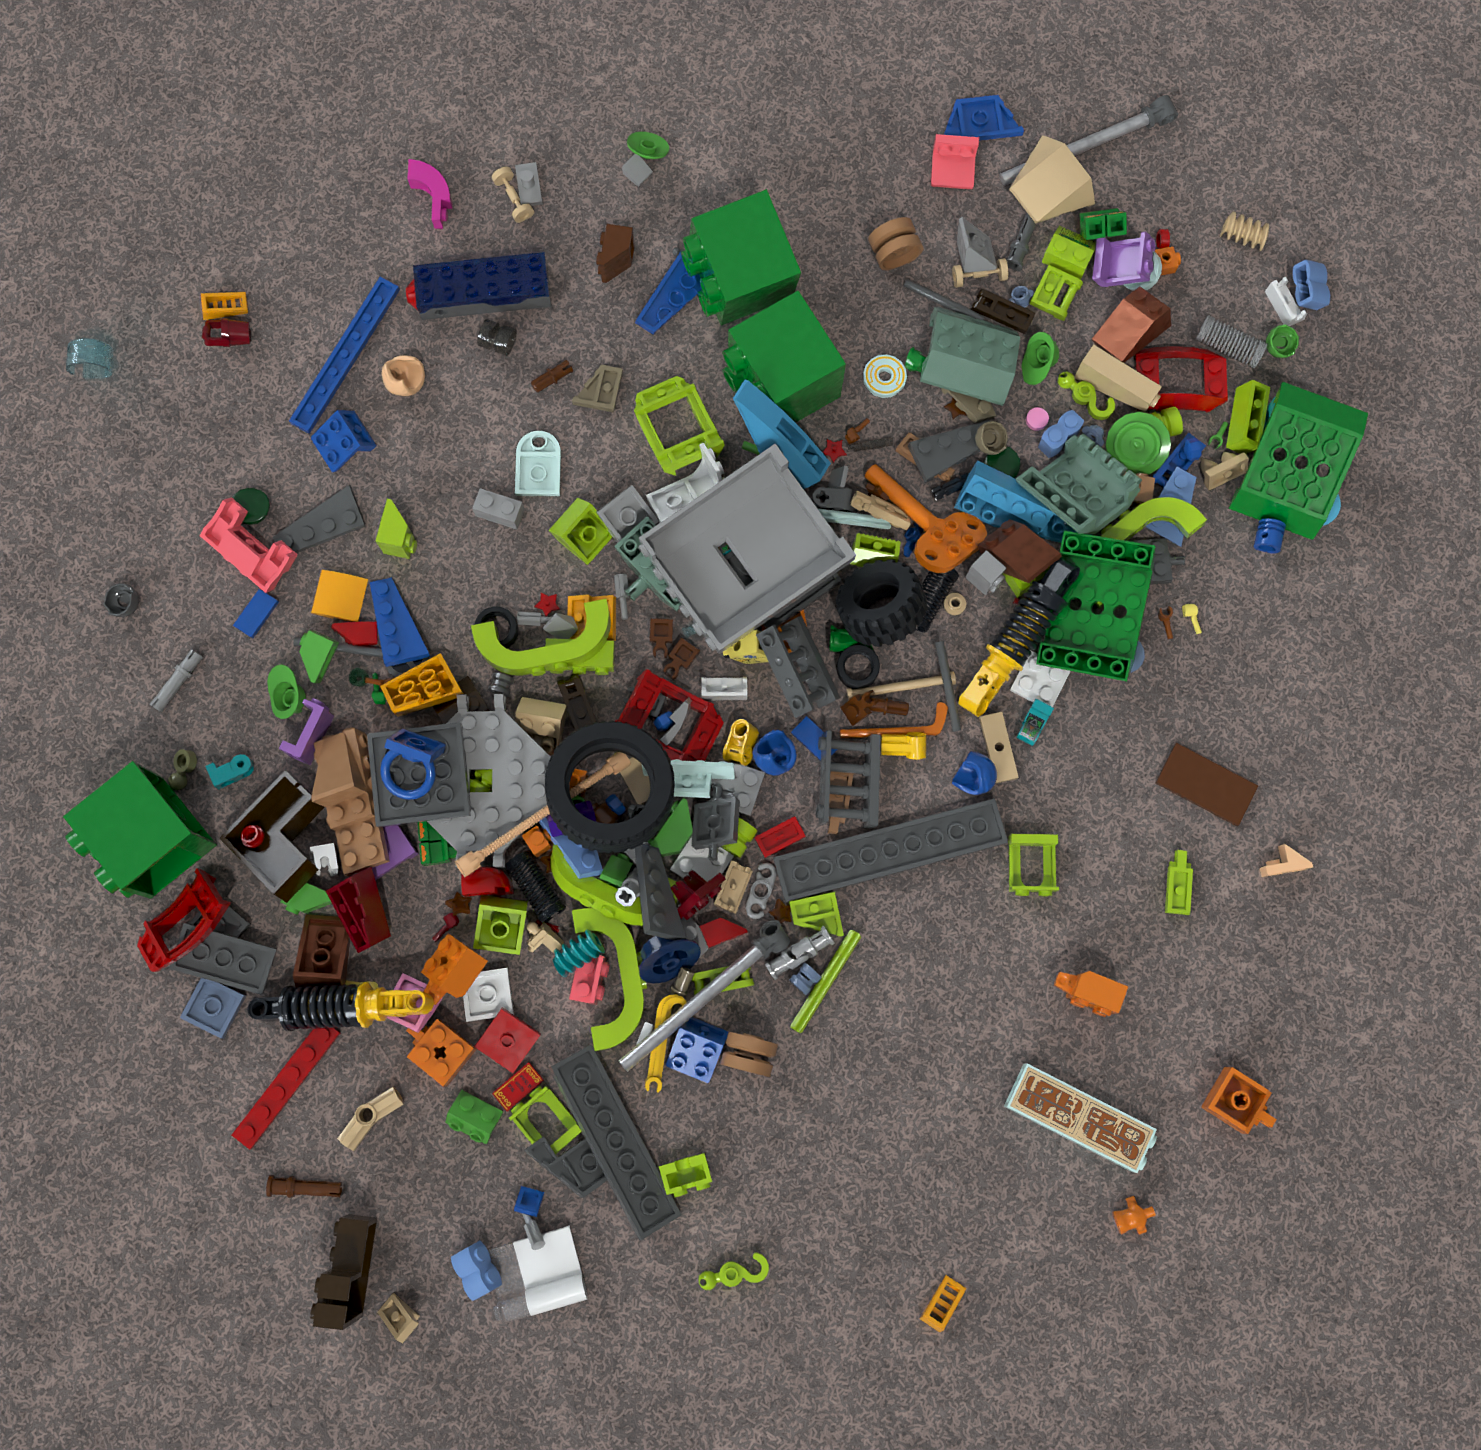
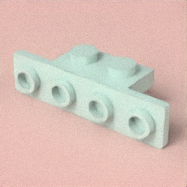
[642,759,735,798]

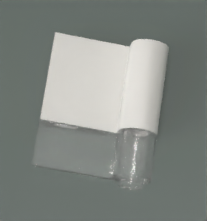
[487,1226,588,1324]

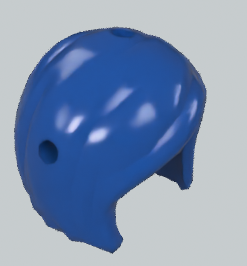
[752,729,797,776]
[952,751,997,795]

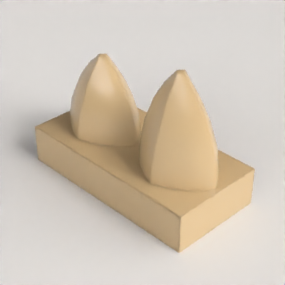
[1200,452,1249,490]

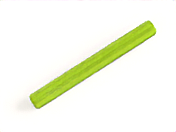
[790,930,861,1033]

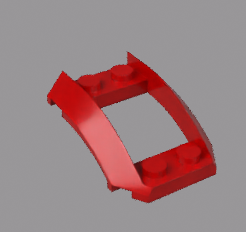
[1136,346,1228,412]
[615,669,724,761]
[137,868,231,972]

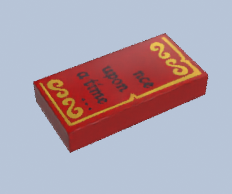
[492,1062,544,1112]

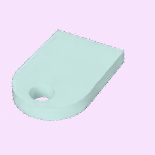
[515,431,561,496]

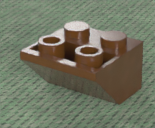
[596,224,635,283]

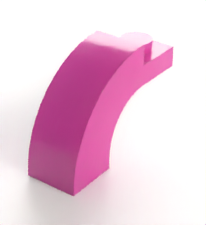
[407,159,453,229]

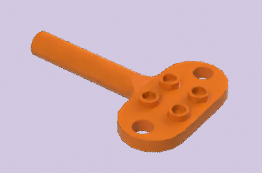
[864,464,987,573]

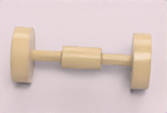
[492,167,534,223]
[952,258,1008,288]

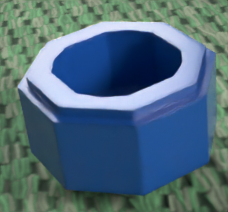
[1184,438,1202,461]
[653,711,675,732]
[605,794,626,816]

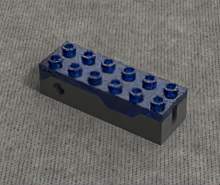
[406,252,552,320]

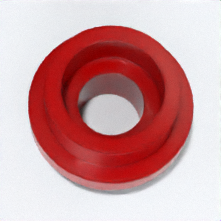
[241,825,264,848]

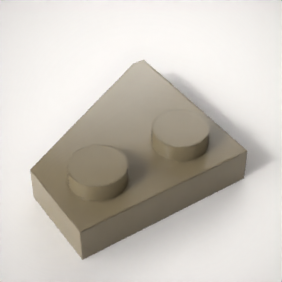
[572,365,623,413]
[941,388,996,424]

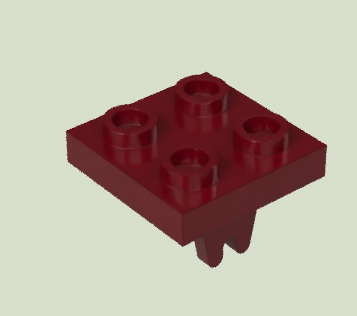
[671,870,726,920]

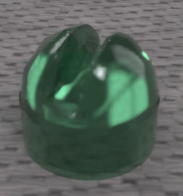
[349,668,369,687]

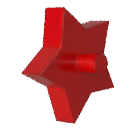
[822,439,847,464]
[534,593,560,617]

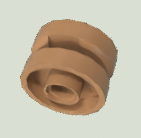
[868,217,924,271]
[720,1032,778,1077]

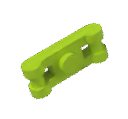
[691,966,754,996]

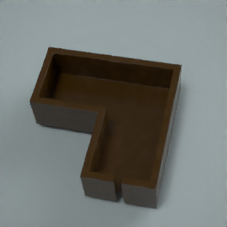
[219,770,325,903]
[310,1214,378,1330]

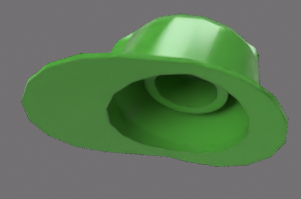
[1022,332,1059,385]
[267,665,306,719]

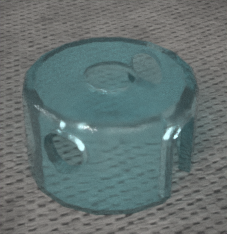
[66,338,113,379]

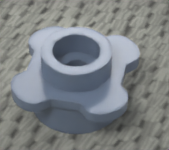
[1009,286,1034,308]
[1082,425,1104,447]

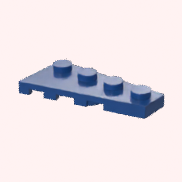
[635,252,702,335]
[369,577,431,667]

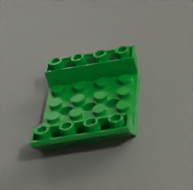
[1228,382,1368,540]
[1036,531,1156,682]

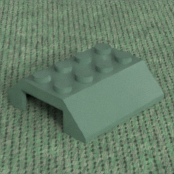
[920,307,1020,406]
[1016,434,1142,534]

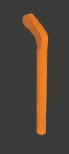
[840,702,948,738]

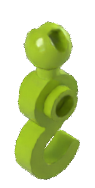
[1058,371,1115,420]
[698,1252,769,1290]

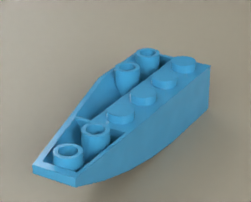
[733,380,831,489]
[954,460,1093,543]

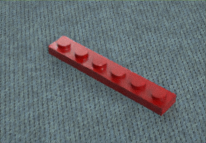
[231,1027,341,1150]

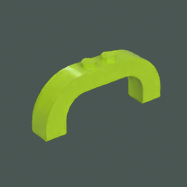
[1095,497,1207,609]
[471,599,611,676]
[550,844,680,926]
[572,908,647,1051]

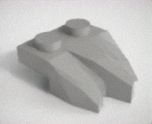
[708,764,765,817]

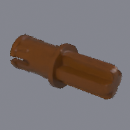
[531,360,573,393]
[869,697,909,716]

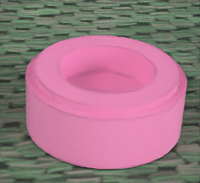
[1026,407,1049,431]

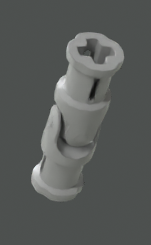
[615,867,640,906]
[764,926,835,980]

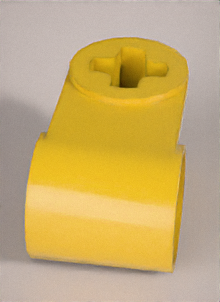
[723,719,759,766]

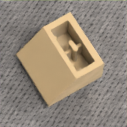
[515,697,567,756]

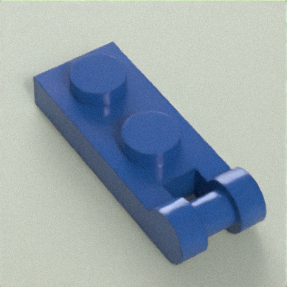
[1153,433,1206,490]

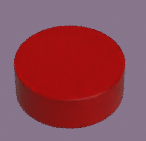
[1156,229,1170,249]

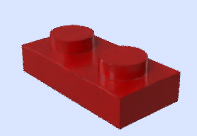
[754,816,806,858]

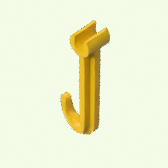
[645,994,687,1093]

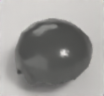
[103,583,139,618]

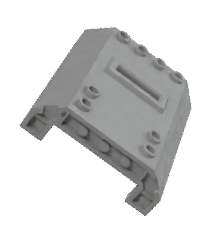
[638,444,856,654]

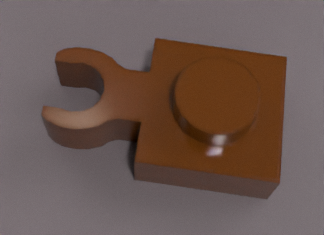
[650,618,673,658]
[663,638,700,680]
[840,690,879,726]

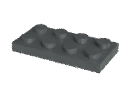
[169,923,277,995]

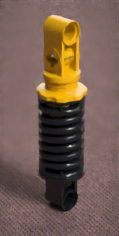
[958,557,1080,717]
[247,982,434,1031]

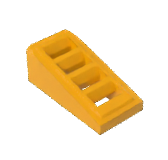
[201,292,248,320]
[920,1275,967,1332]

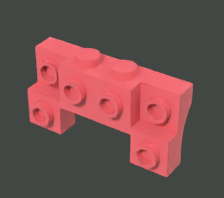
[200,497,298,593]

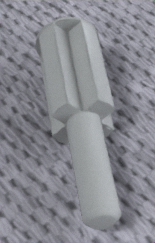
[614,574,629,620]
[517,611,552,626]
[522,1213,545,1250]

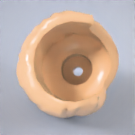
[382,355,425,396]

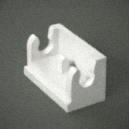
[1265,277,1307,326]
[702,677,747,700]
[309,843,338,876]

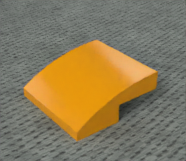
[311,570,368,622]
[568,594,616,641]

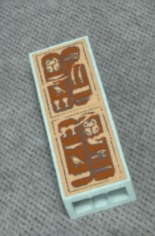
[1004,1064,1157,1173]

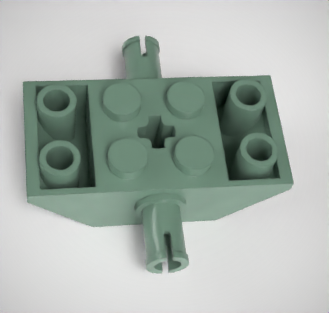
[614,516,681,611]

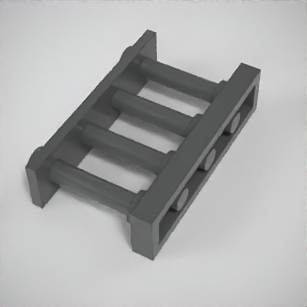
[756,616,840,718]
[816,730,881,829]

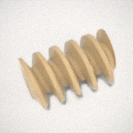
[1220,211,1269,251]

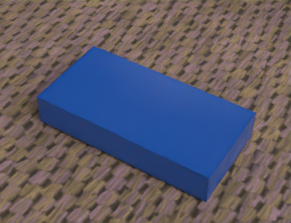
[233,589,279,639]
[791,716,838,761]

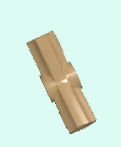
[337,1087,404,1151]

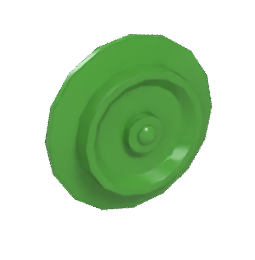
[1106,412,1171,475]

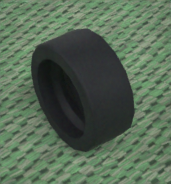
[474,606,519,649]
[836,644,880,689]

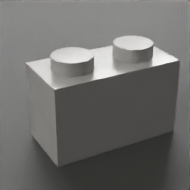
[472,488,525,530]
[966,550,1006,595]

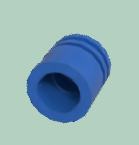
[1254,518,1286,554]

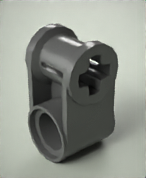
[811,487,854,513]

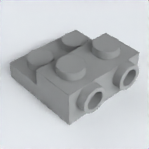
[596,485,659,543]

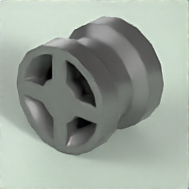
[488,672,515,697]

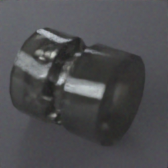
[477,319,517,356]

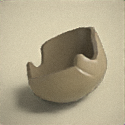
[975,421,1008,455]

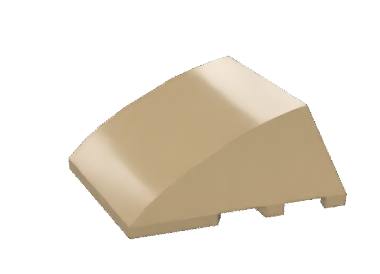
[1009,135,1095,223]

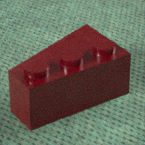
[326,867,391,953]

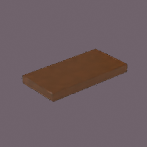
[1155,743,1258,826]

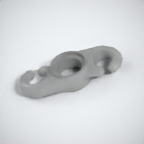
[745,862,777,919]

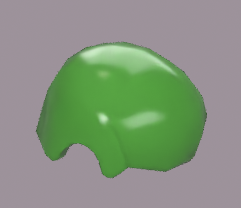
[1266,324,1299,358]

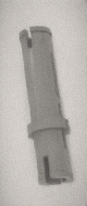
[150,649,203,712]

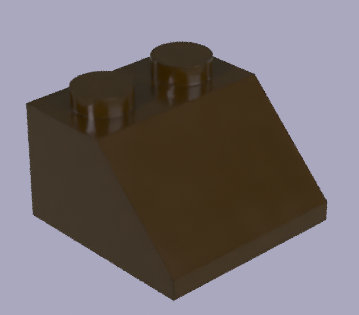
[433,676,490,724]

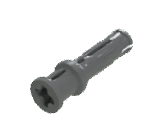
[1006,212,1036,271]

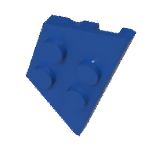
[944,95,1024,141]

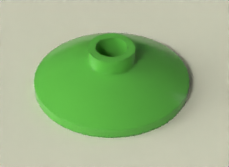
[627,132,669,159]

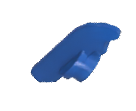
[904,523,923,557]

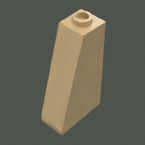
[1074,344,1162,412]

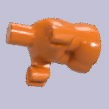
[1112,1196,1156,1235]

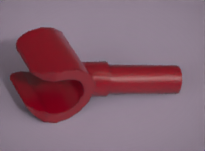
[432,913,459,942]

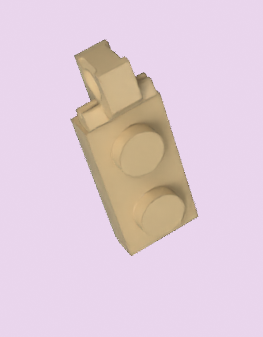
[850,491,911,530]

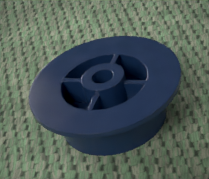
[639,936,701,983]

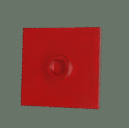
[474,1007,541,1073]

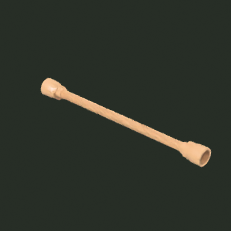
[455,752,631,877]

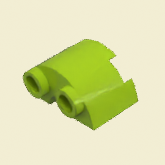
[659,1153,712,1197]

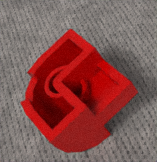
[461,867,514,897]

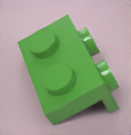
[445,1090,503,1144]

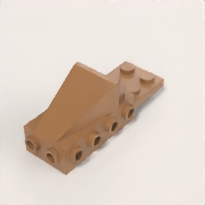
[311,727,390,876]

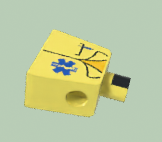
[723,630,768,664]

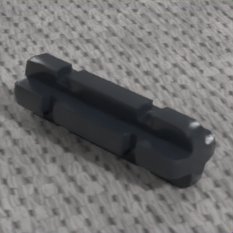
[931,473,969,501]

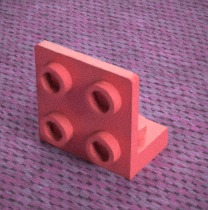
[931,134,979,190]
[569,955,610,1005]

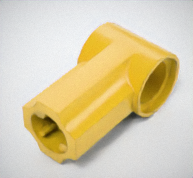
[881,732,927,760]

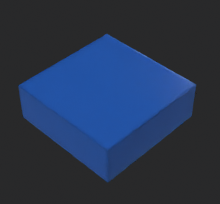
[514,1186,544,1217]

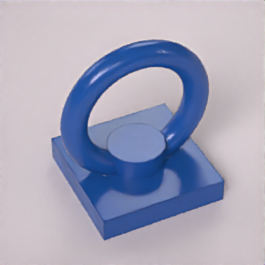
[380,728,446,800]

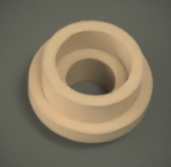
[944,593,966,615]

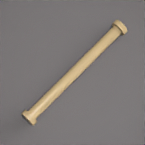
[846,671,956,701]

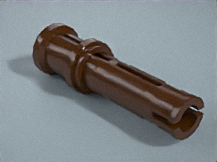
[266,1175,342,1198]

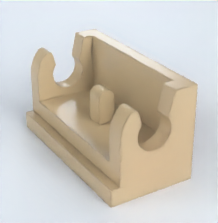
[714,860,753,914]

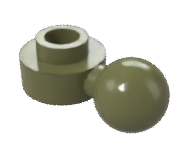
[168,749,197,790]

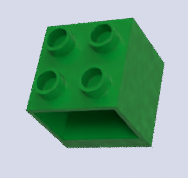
[681,189,801,326]
[722,291,846,423]
[63,761,217,899]

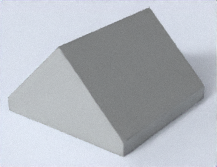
[957,217,997,273]

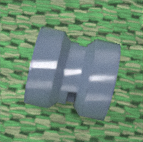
[789,962,822,995]

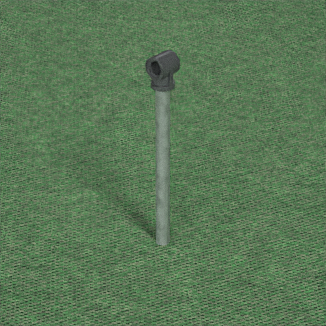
[999,95,1178,186]
[619,920,790,1072]

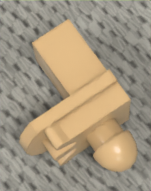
[526,922,564,953]

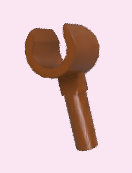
[845,418,870,445]
[1158,606,1173,639]
[365,677,396,686]

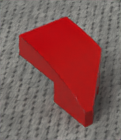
[331,622,378,646]
[699,918,748,949]

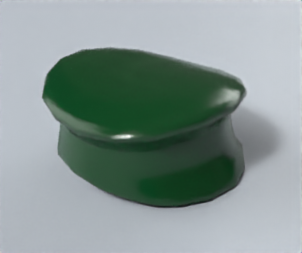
[984,447,1020,478]
[232,488,270,525]

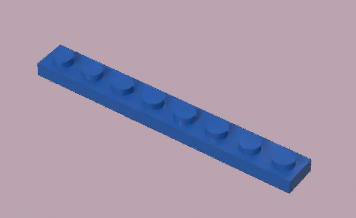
[289,277,400,434]

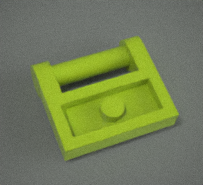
[1030,265,1083,321]

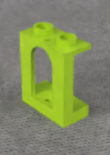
[1008,834,1059,896]
[509,1086,582,1155]

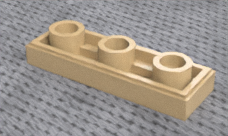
[979,712,1019,784]

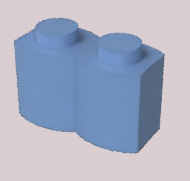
[1293,260,1330,310]
[1038,410,1084,458]
[451,1241,502,1301]

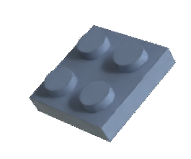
[180,978,246,1039]

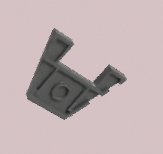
[524,1137,607,1198]

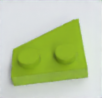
[789,891,844,937]

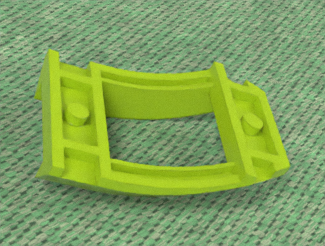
[634,376,725,476]

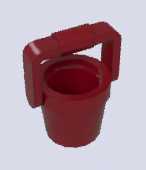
[202,319,251,347]

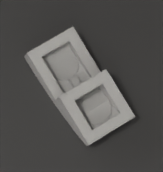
[660,697,692,746]

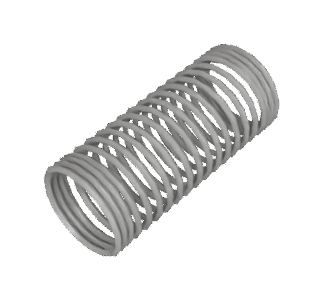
[1195,315,1268,369]

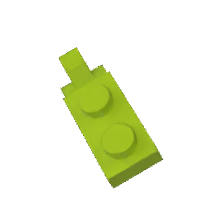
[1165,850,1193,915]

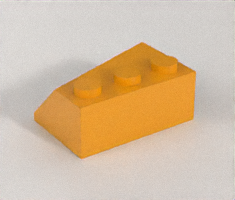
[380,653,464,717]

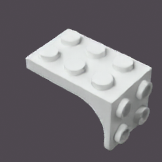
[646,443,724,523]

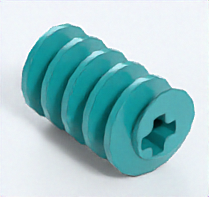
[553,929,605,978]

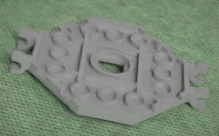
[427,694,551,868]

